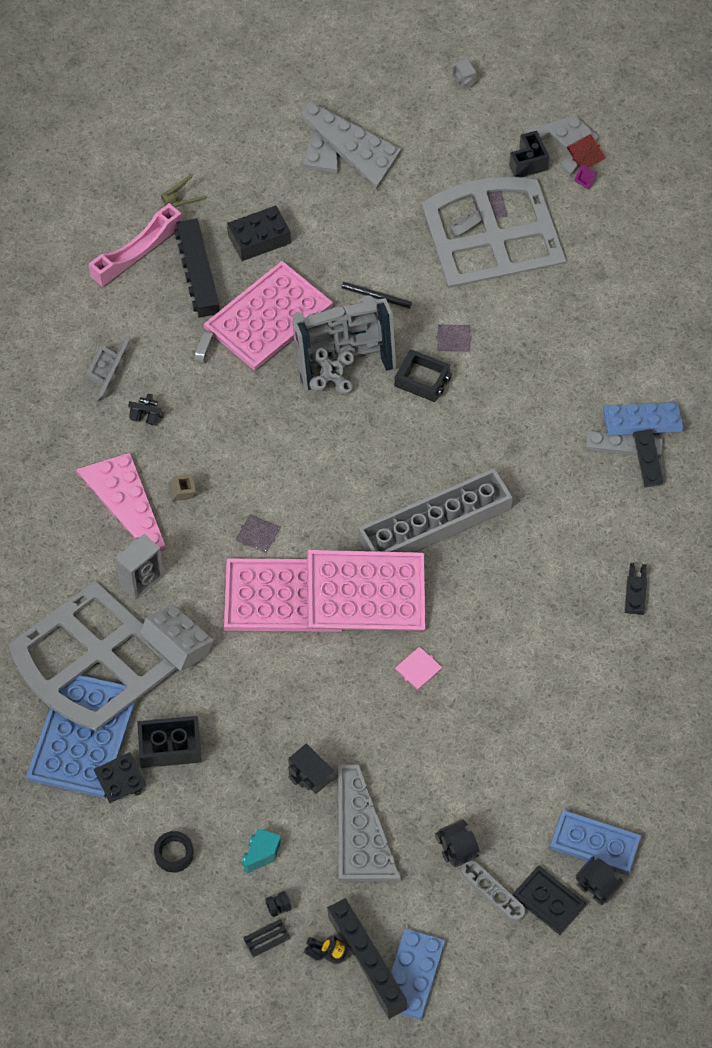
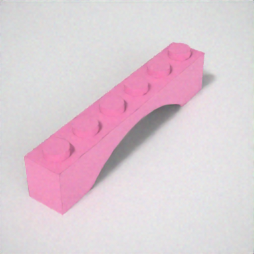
[88,203,182,287]

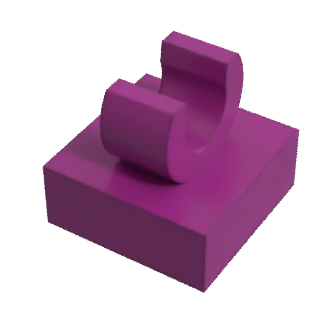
[574,164,597,189]

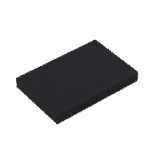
[512,865,587,935]

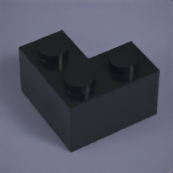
[509,130,550,177]
[288,743,334,794]

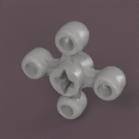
[309,347,354,395]

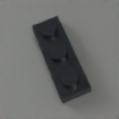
[633,429,663,488]

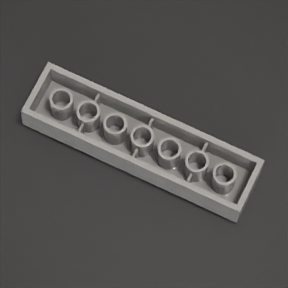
[358,468,513,553]

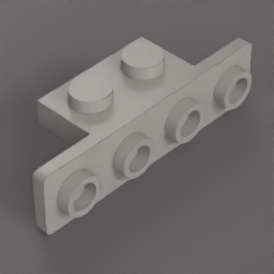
[84,336,130,402]

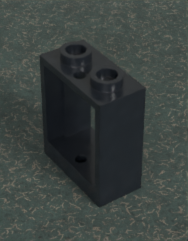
[394,349,452,402]

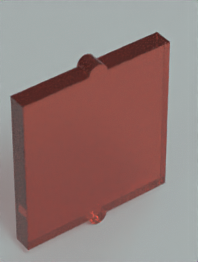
[566,134,606,168]

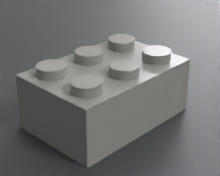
[115,534,164,600]
[140,604,214,671]

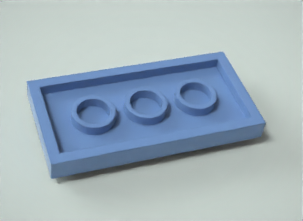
[603,402,683,435]
[550,810,641,875]
[380,929,445,1020]

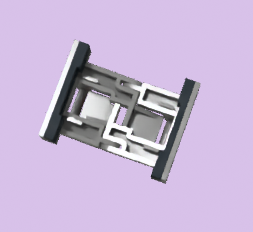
[292,295,397,391]

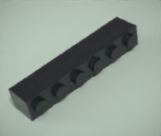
[174,218,220,318]

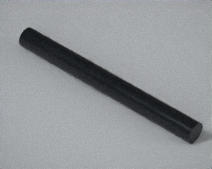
[342,282,412,309]

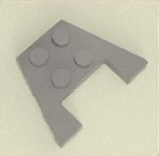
[525,116,598,176]

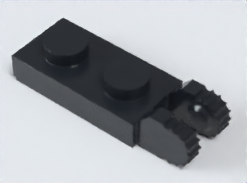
[624,563,647,615]

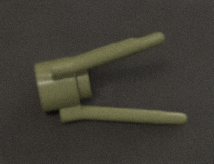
[160,174,207,208]

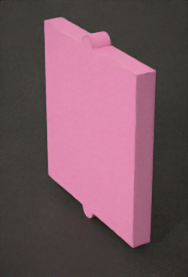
[395,647,442,690]

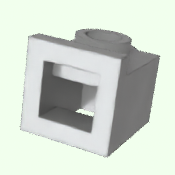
[451,59,476,88]

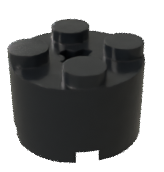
[435,819,480,867]
[576,856,624,905]

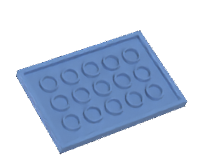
[26,675,137,798]

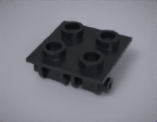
[93,752,147,803]

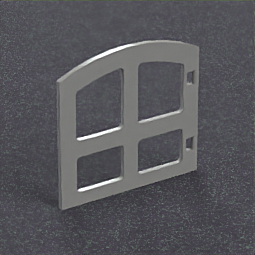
[421,177,566,288]
[8,581,178,731]

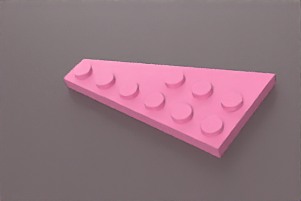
[76,453,165,550]

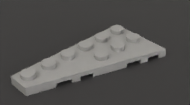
[300,101,401,189]
[338,765,401,882]

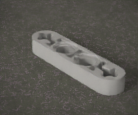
[461,860,525,923]

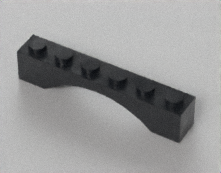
[327,898,407,1019]

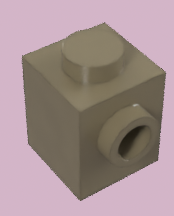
[168,474,196,501]

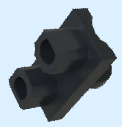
[128,393,164,426]

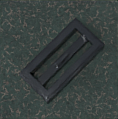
[243,919,290,957]

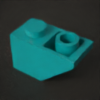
[241,828,281,873]

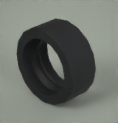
[154,831,194,873]

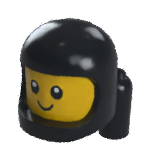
[304,935,348,964]

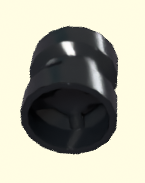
[265,891,292,918]

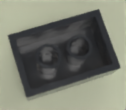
[227,205,291,261]
[137,716,202,768]

